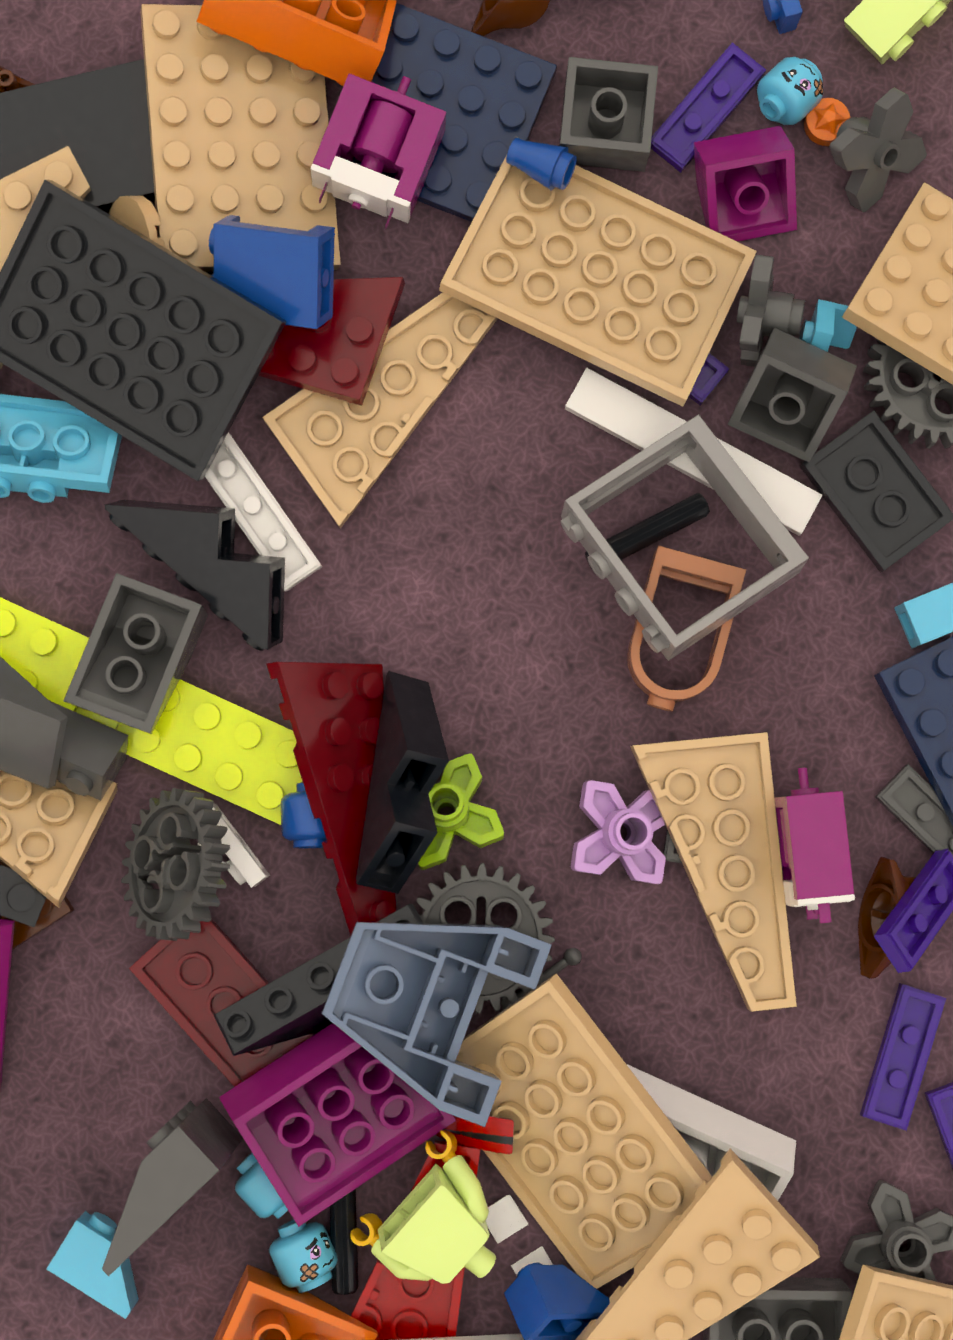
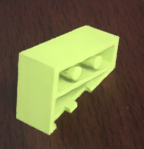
[844,0,951,64]

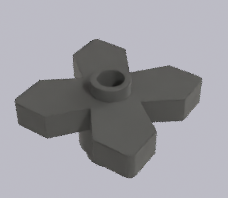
[829,87,927,212]
[737,254,805,367]
[840,1180,953,1282]

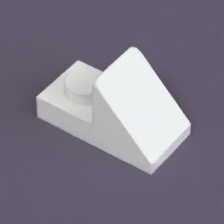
[198,803,270,888]

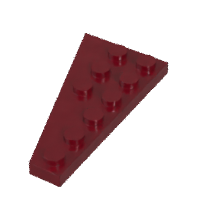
[258,277,405,406]
[266,662,396,936]

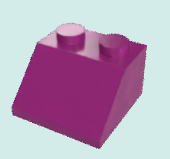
[693,126,797,241]

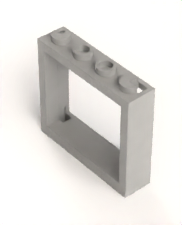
[561,414,809,661]

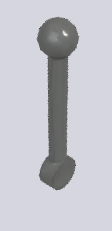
[501,948,582,1009]

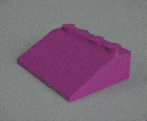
[219,1023,456,1227]

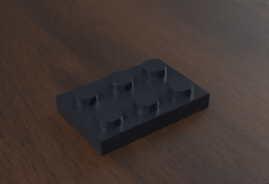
[800,410,953,573]

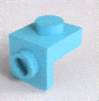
[799,299,857,352]

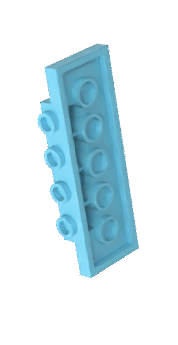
[0,394,122,503]

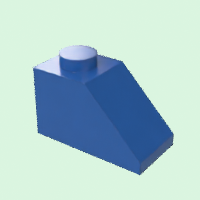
[504,1263,610,1340]

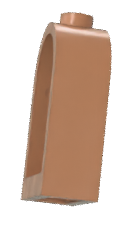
[627,546,746,712]

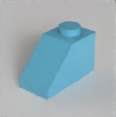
[47,1211,138,1319]

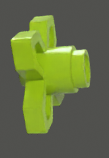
[418,753,504,870]

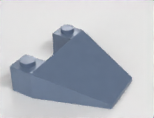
[322,922,552,1127]

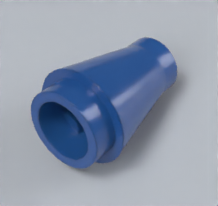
[506,137,577,191]

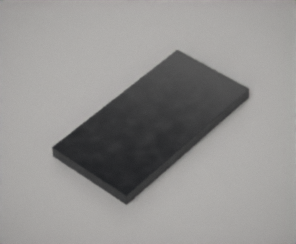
[0,59,155,210]

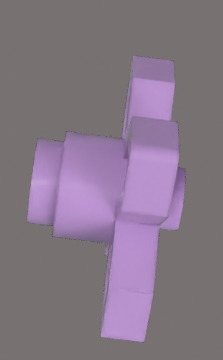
[570,780,666,884]

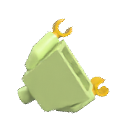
[350,1130,496,1284]

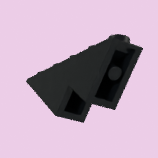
[105,500,285,651]
[356,671,449,894]
[214,904,424,1056]

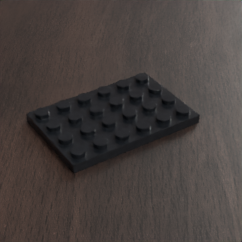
[0,180,287,481]

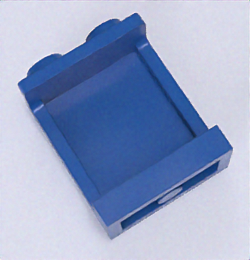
[209,215,335,329]

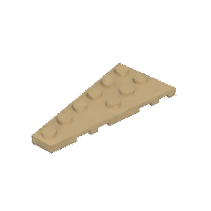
[262,293,498,529]
[630,732,797,1012]

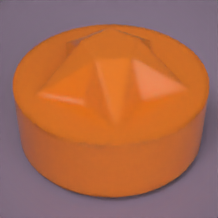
[804,98,850,146]

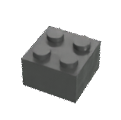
[559,57,658,172]
[728,328,857,463]

